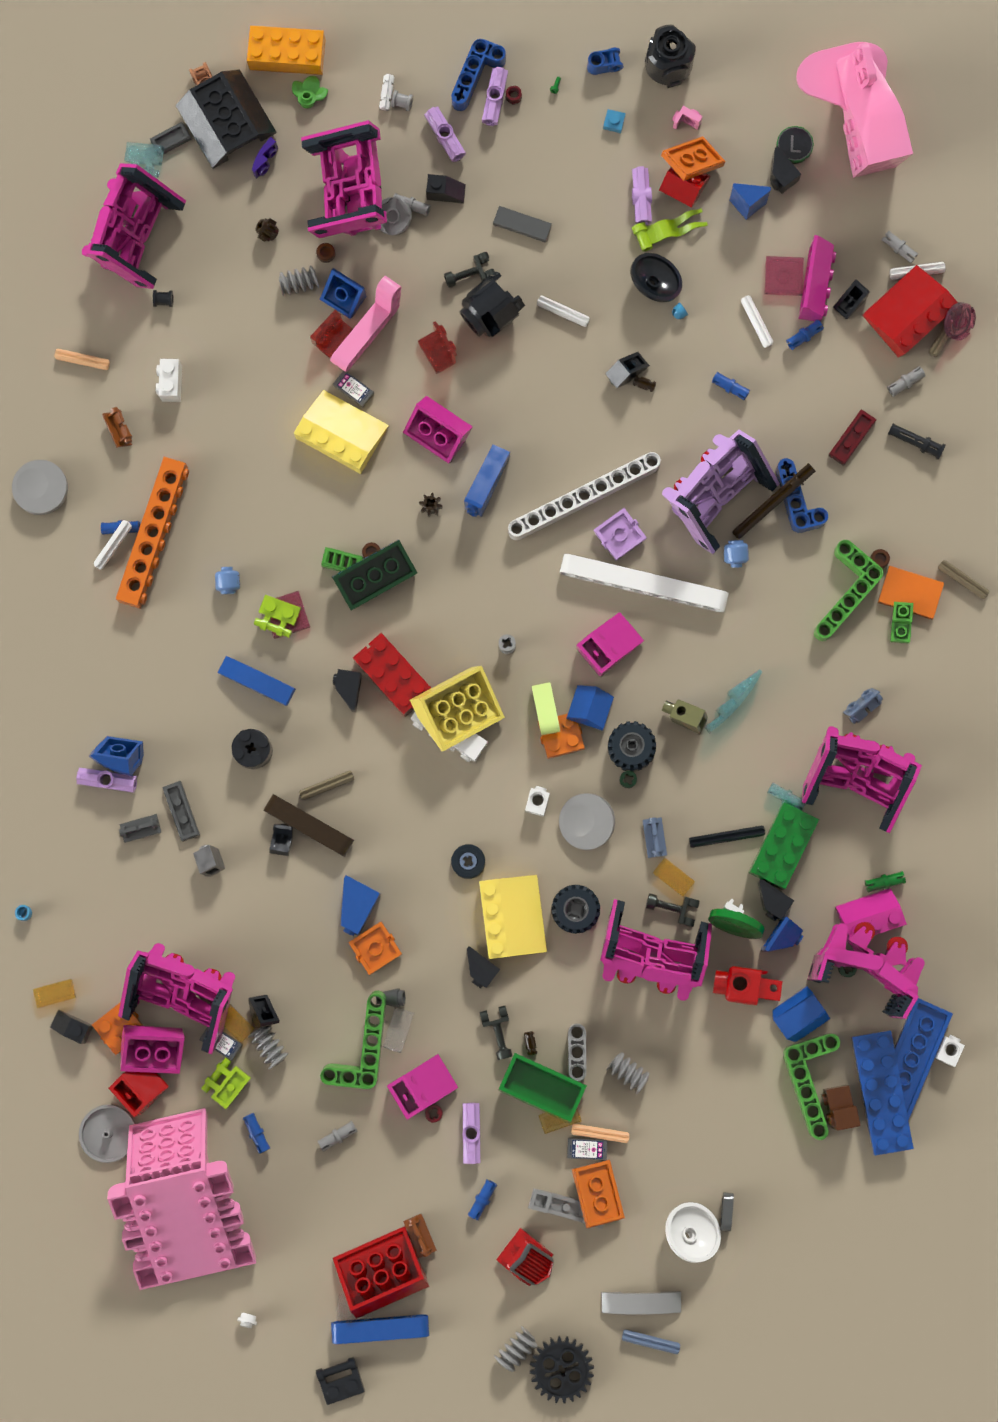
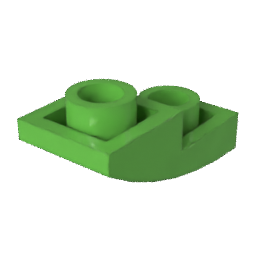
[890,602,913,644]

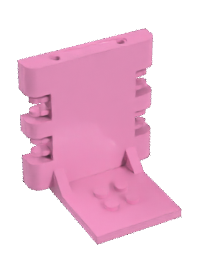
[107,1108,256,1290]

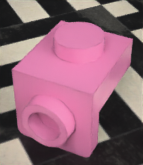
[672,106,703,130]

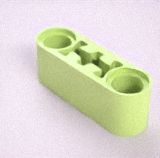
[532,682,560,736]

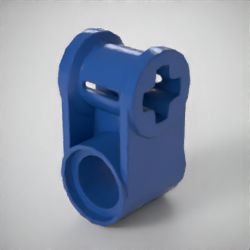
[587,47,624,75]

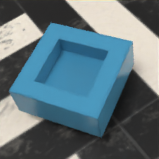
[603,109,626,133]

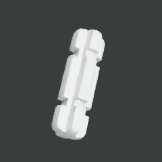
[379,74,395,111]

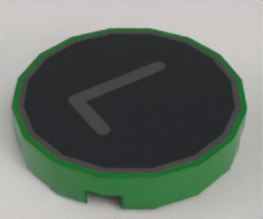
[776,126,814,164]

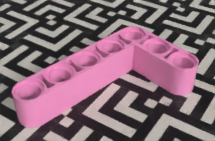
[330,276,402,372]

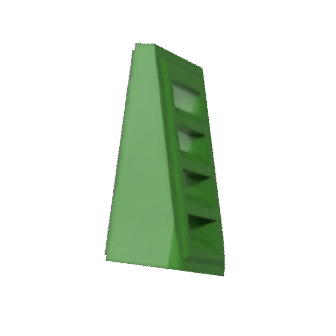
[321,547,364,571]

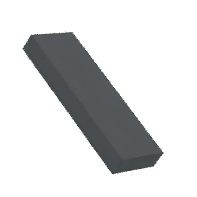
[493,206,552,243]
[162,781,200,842]

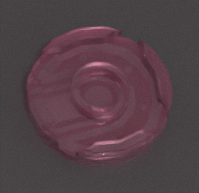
[944,302,976,340]

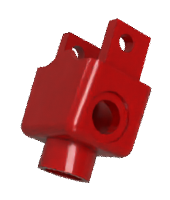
[713,966,783,1006]

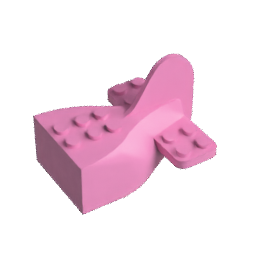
[796,42,913,178]

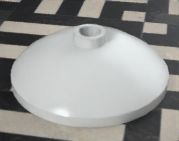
[665,1202,721,1263]

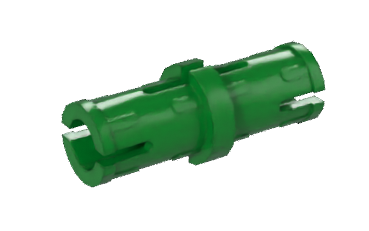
[865,871,906,893]

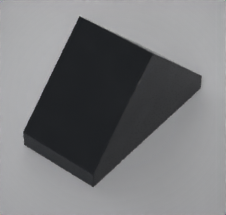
[833,279,870,320]
[248,995,279,1028]

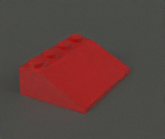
[862,265,958,357]
[333,1226,430,1319]

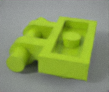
[254,594,301,638]
[201,1057,251,1109]

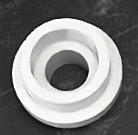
[237,1313,257,1328]

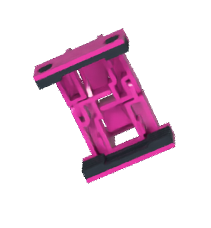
[301,120,387,238]
[82,163,186,289]
[600,899,712,1001]
[118,943,235,1055]

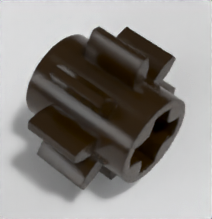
[255,218,279,242]
[419,493,443,517]

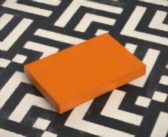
[661,136,726,181]
[878,566,944,619]
[572,1160,625,1228]

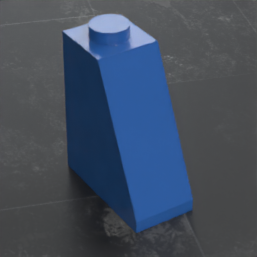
[341,875,381,936]

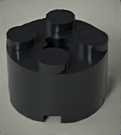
[232,729,273,770]

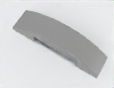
[528,1188,604,1229]
[601,1291,681,1314]

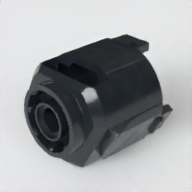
[645,24,696,88]
[459,272,525,337]

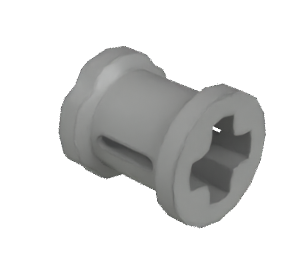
[391,90,413,111]
[499,634,516,654]

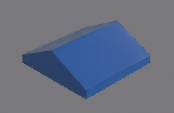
[566,685,614,731]

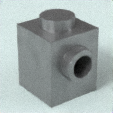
[193,845,225,877]

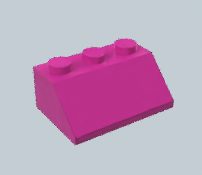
[403,396,473,464]
[835,888,907,943]
[120,1025,185,1074]

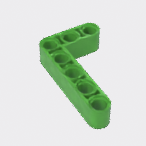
[814,540,883,641]
[320,990,386,1089]
[783,1033,840,1140]

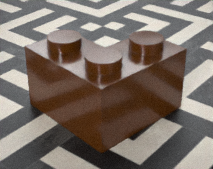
[821,1085,861,1131]

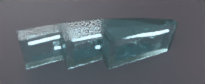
[705,669,762,734]

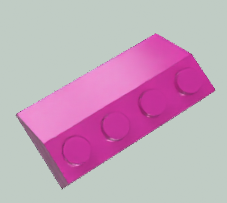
[798,235,836,322]

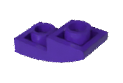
[252,137,278,179]

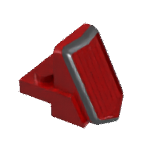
[496,1228,554,1286]

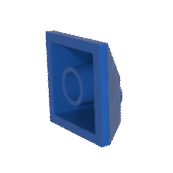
[761,917,803,952]

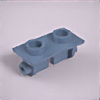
[843,688,883,724]
[643,817,667,858]

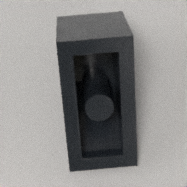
[770,146,801,194]
[426,174,466,203]
[605,352,650,388]
[333,669,362,712]
[758,879,794,921]
[467,946,500,989]
[50,1010,93,1044]

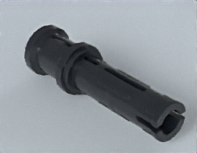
[888,423,946,460]

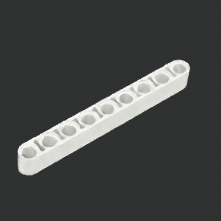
[508,452,661,540]
[559,554,729,612]

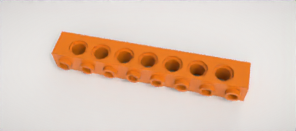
[116,457,189,609]

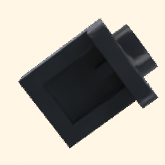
[269,824,293,856]

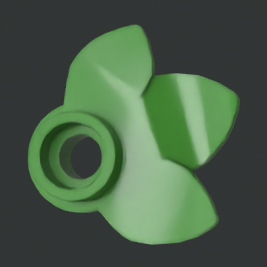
[292,76,328,109]

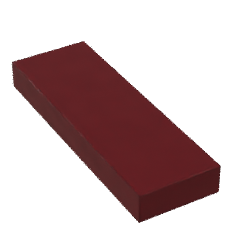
[828,409,877,466]

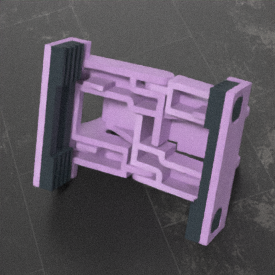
[662,430,780,554]

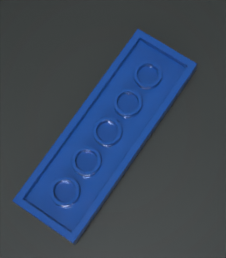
[894,998,953,1121]
[851,1030,914,1156]

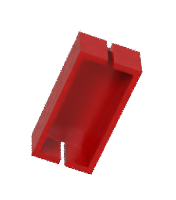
[353,633,431,717]

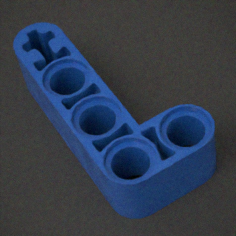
[451,39,506,111]
[776,458,828,533]

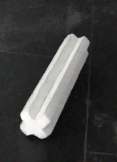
[890,262,946,280]
[741,295,773,348]
[537,296,590,327]
[94,520,132,570]

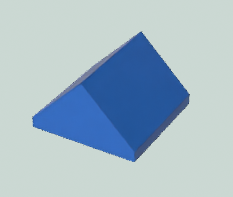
[729,183,771,220]
[320,268,367,319]

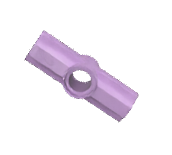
[482,67,508,126]
[424,107,466,162]
[632,166,652,225]
[76,768,137,793]
[462,1103,481,1164]

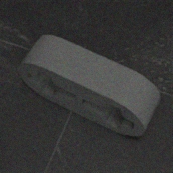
[720,1192,734,1231]

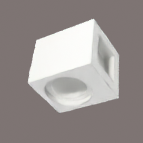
[525,786,550,817]
[935,1035,965,1067]

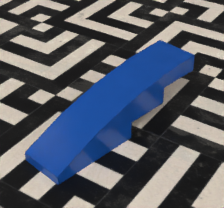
[217,656,296,706]

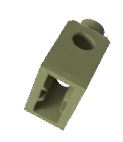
[662,699,708,735]

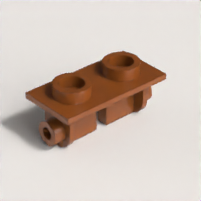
[102,407,132,448]
[403,1214,437,1258]

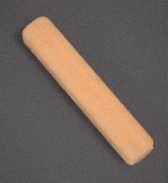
[54,349,110,370]
[571,1124,629,1143]

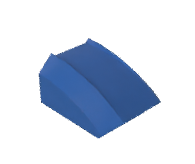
[89,736,144,776]
[773,986,830,1042]

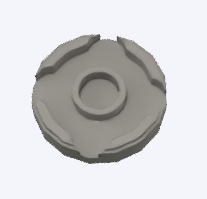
[380,197,412,235]

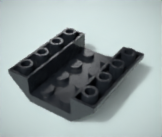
[176,69,277,169]

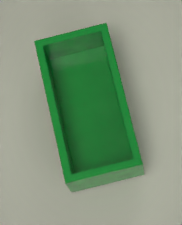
[748,802,819,890]
[498,1053,587,1123]

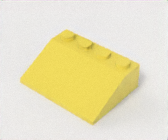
[294,390,389,474]
[410,666,505,751]
[479,875,547,959]

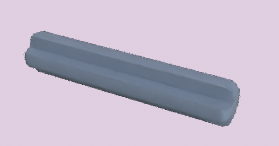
[622,1329,680,1354]

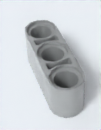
[568,1023,586,1081]

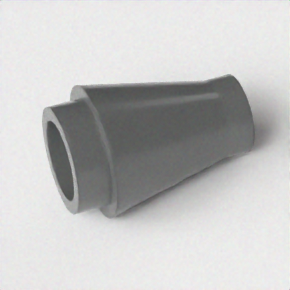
[376,988,406,1008]

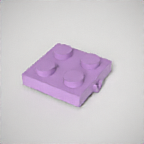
[593,508,647,561]

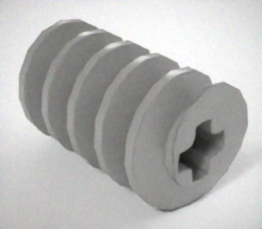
[279,265,319,296]
[248,1025,288,1069]
[606,1052,649,1094]
[494,1326,537,1372]

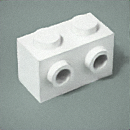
[156,359,182,402]

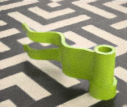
[632,208,708,252]

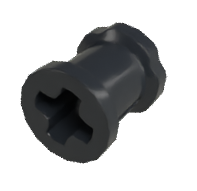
[153,290,174,307]

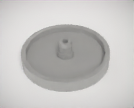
[12,460,68,515]
[559,793,615,850]
[79,1104,135,1163]

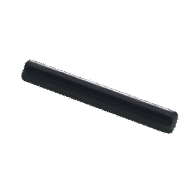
[689,825,765,848]

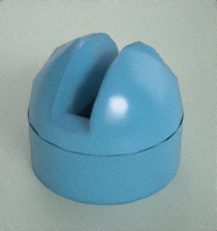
[672,303,688,319]
[15,905,32,921]

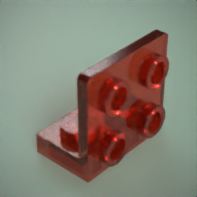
[310,310,353,359]
[418,321,457,374]

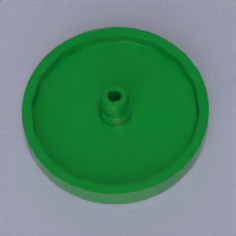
[708,909,765,939]

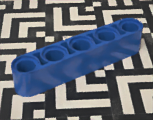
[331,1314,430,1344]

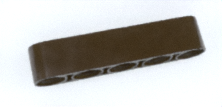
[263,794,354,857]

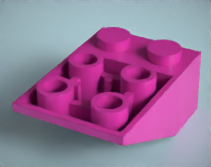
[576,612,644,677]
[387,1054,458,1120]

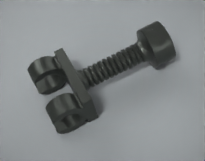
[444,252,495,288]
[646,893,700,927]
[479,1006,513,1060]

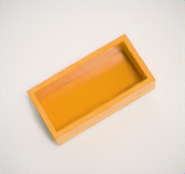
[247,26,326,75]

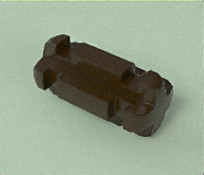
[633,375,656,392]
[524,1031,537,1056]

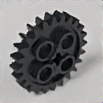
[530,1335,594,1404]

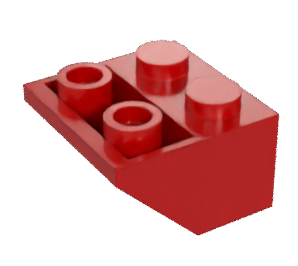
[659,167,711,208]
[108,1071,169,1117]

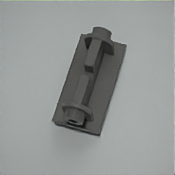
[119,814,162,843]

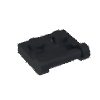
[316,1357,365,1405]

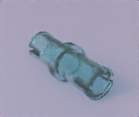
[767,782,805,811]

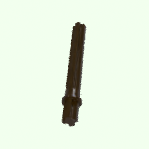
[732,463,816,539]

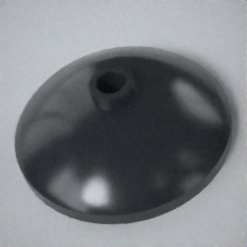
[630,253,682,302]

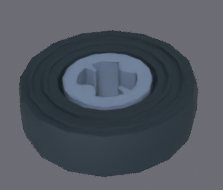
[451,844,485,879]

